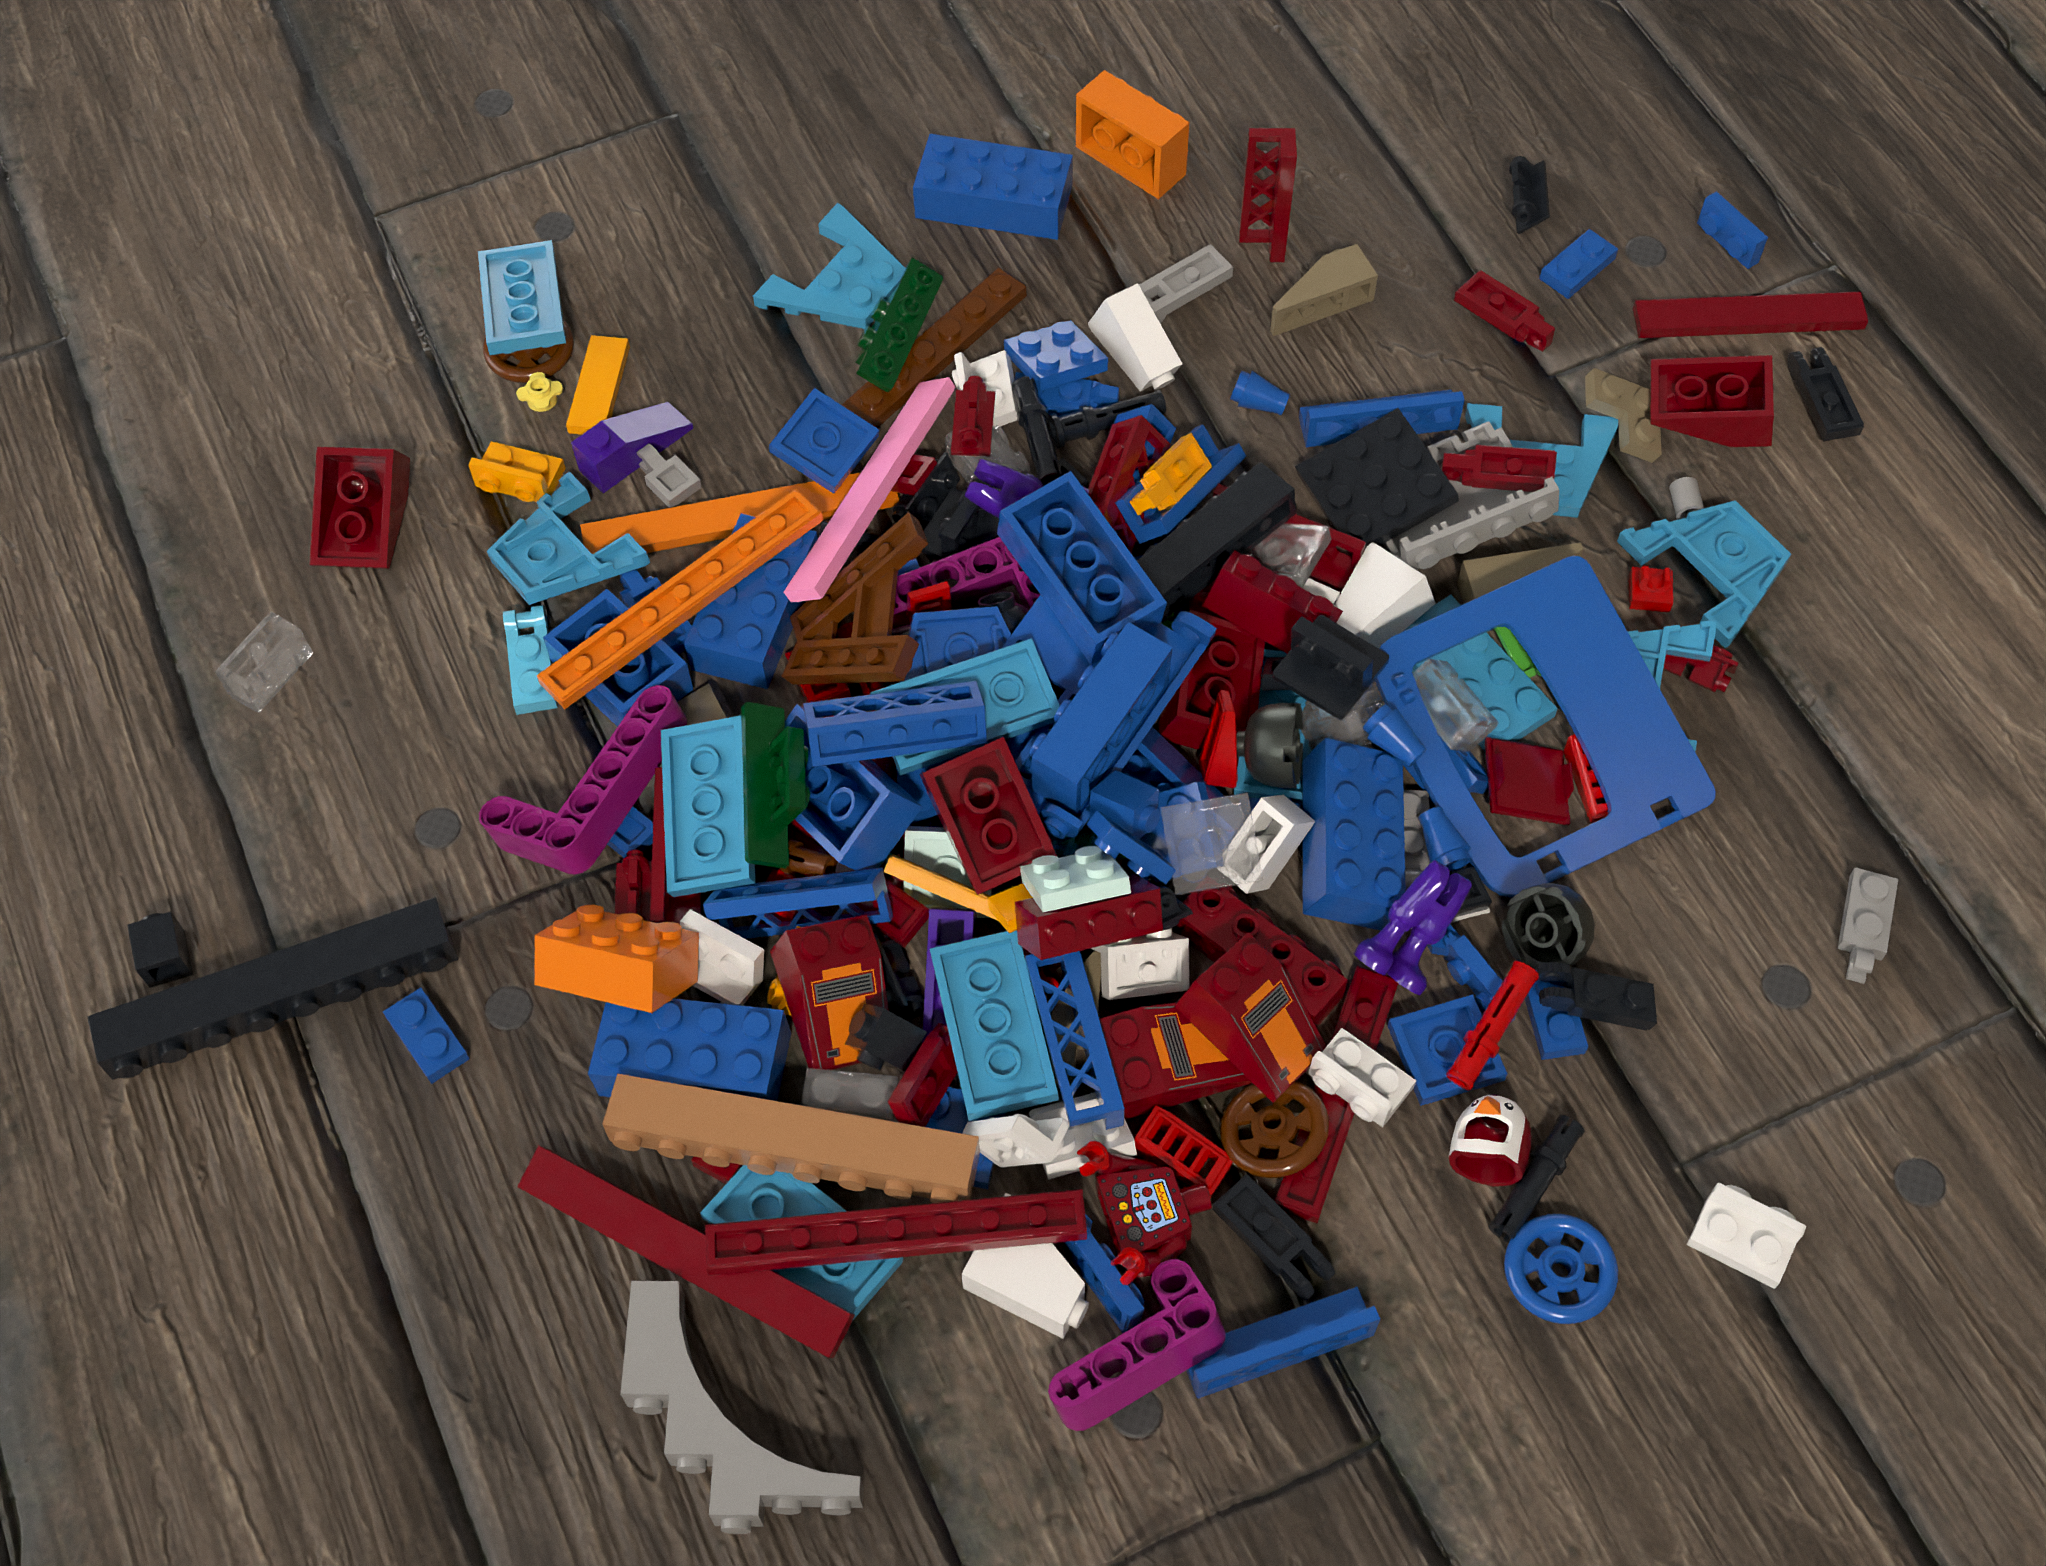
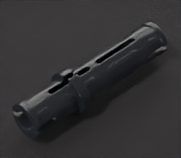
[1011,376,1063,485]
[1488,1115,1585,1243]

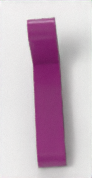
[892,537,1040,629]
[479,685,687,874]

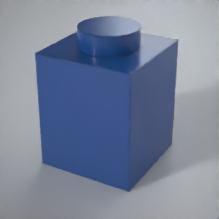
[1089,770,1160,839]

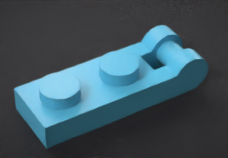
[503,605,558,715]

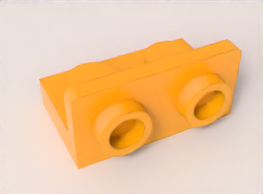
[468,441,566,502]

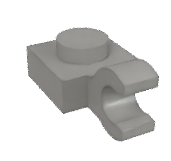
[637,444,701,508]

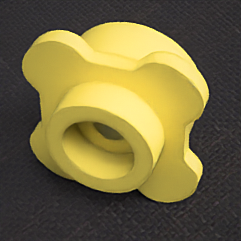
[516,372,563,412]

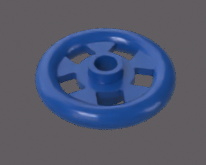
[1504,1214,1618,1324]

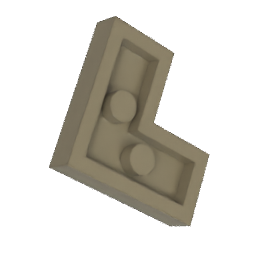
[1585,368,1662,463]

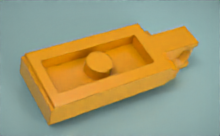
[1130,433,1212,515]

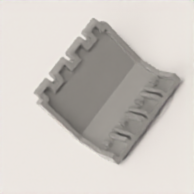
[1383,421,1559,570]

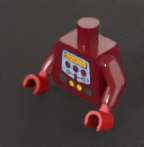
[1077,1141,1212,1285]

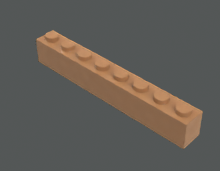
[602,1074,980,1203]

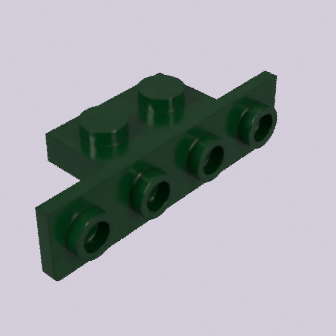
[856,257,943,392]
[741,702,810,869]

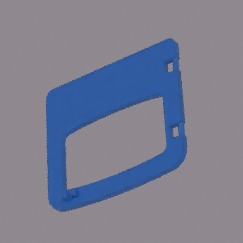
[1375,556,1716,898]

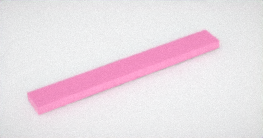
[784,377,956,602]

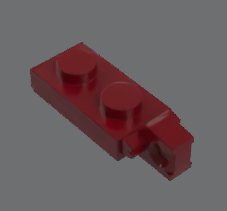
[1454,270,1555,352]
[1442,445,1557,492]
[888,1023,957,1127]

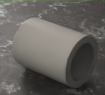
[1669,477,1704,520]

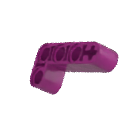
[1048,1259,1226,1431]

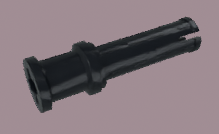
[1047,390,1166,449]

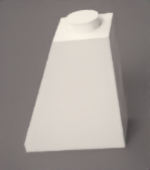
[1088,283,1182,391]
[1334,542,1436,648]
[962,1193,1089,1339]

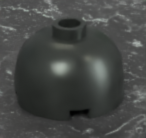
[1236,703,1303,788]
[1502,883,1595,969]

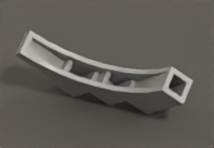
[620,1281,864,1534]

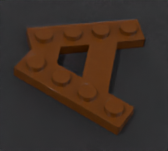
[782,512,929,685]

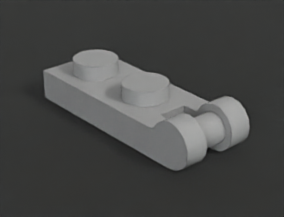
[1139,244,1233,323]

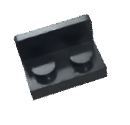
[921,478,999,574]
[1273,615,1389,720]

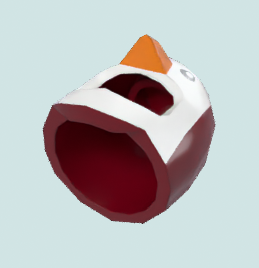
[1449,1094,1531,1187]

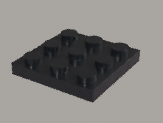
[1295,408,1459,556]

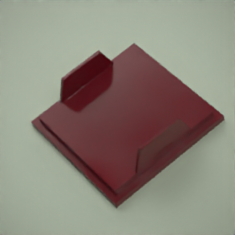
[1485,737,1574,826]

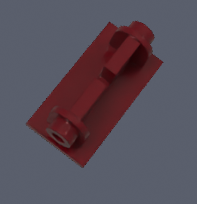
[951,376,996,457]
[1663,645,1739,693]
[615,850,652,921]

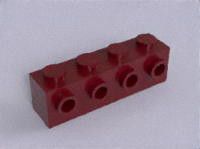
[1172,876,1348,1028]

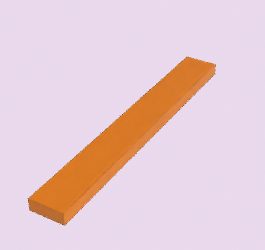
[580,472,899,554]
[536,488,823,710]

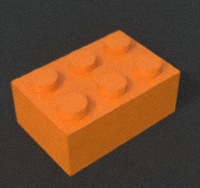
[1076,70,1190,199]
[535,905,699,1013]

